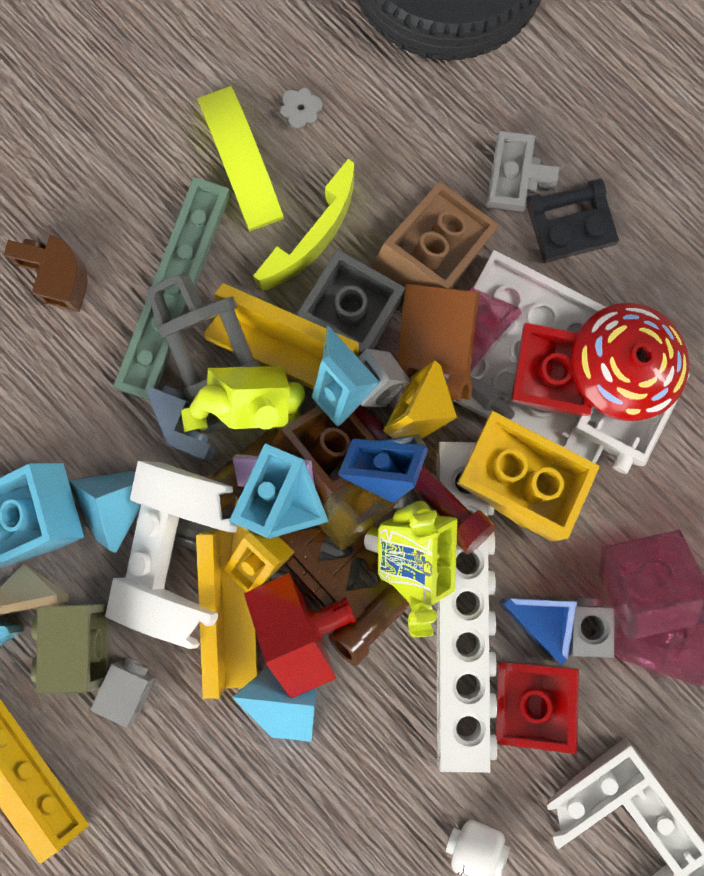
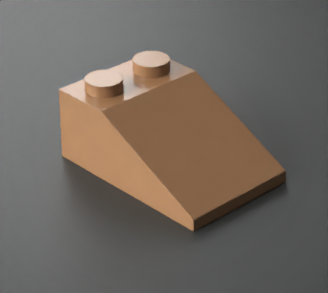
[371,181,499,294]

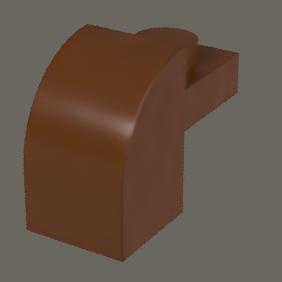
[4,235,88,312]

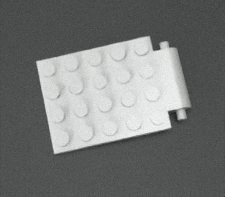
[444,250,690,474]

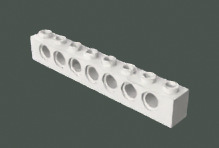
[436,442,497,773]

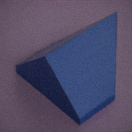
[338,434,428,503]
[499,597,577,665]

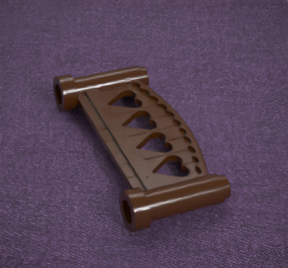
[203,428,410,666]

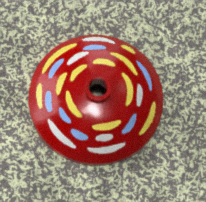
[571,303,689,421]

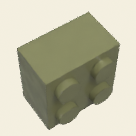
[31,603,109,694]

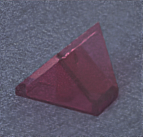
[466,287,522,374]

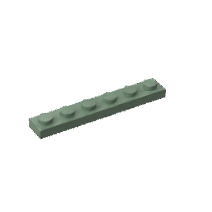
[113,177,231,401]

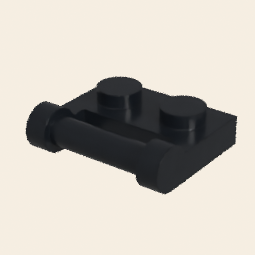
[527,178,619,263]

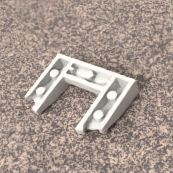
[105,461,238,649]
[547,737,704,876]

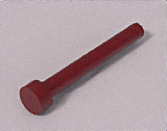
[353,404,496,554]

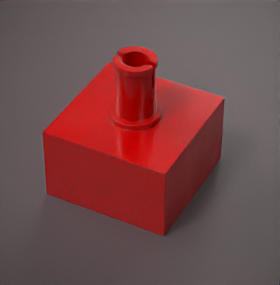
[244,573,356,699]

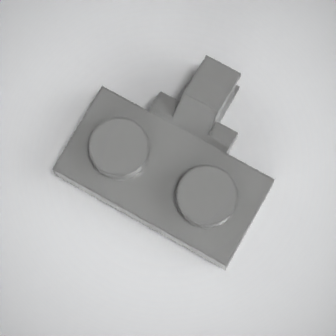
[486,131,560,212]

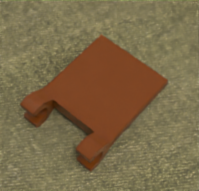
[396,284,480,401]

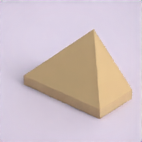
[0,563,70,616]

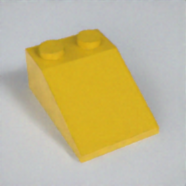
[457,411,600,542]

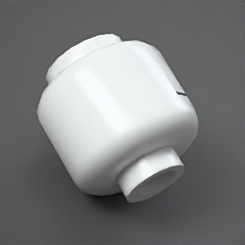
[446,820,510,876]

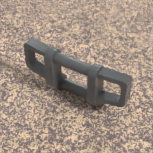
[147,274,261,433]

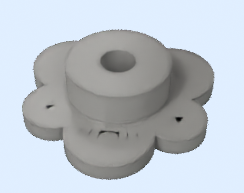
[280,88,322,129]

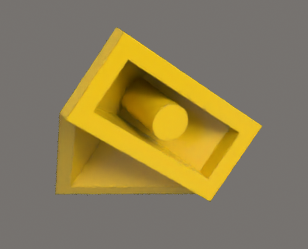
[383,360,457,438]
[224,497,294,592]

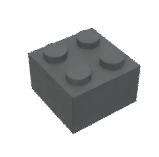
[297,249,405,356]

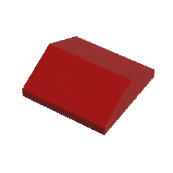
[511,322,592,416]
[496,662,579,754]

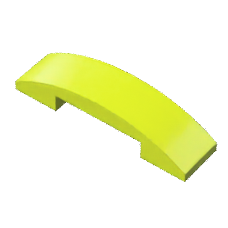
[197,86,284,232]
[253,159,354,291]

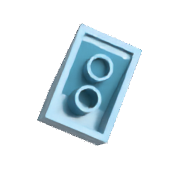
[0,463,84,569]

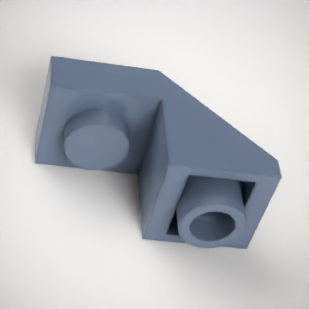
[147,386,216,464]

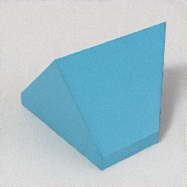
[312,325,380,427]
[229,444,329,539]
[68,471,141,553]
[232,667,317,742]

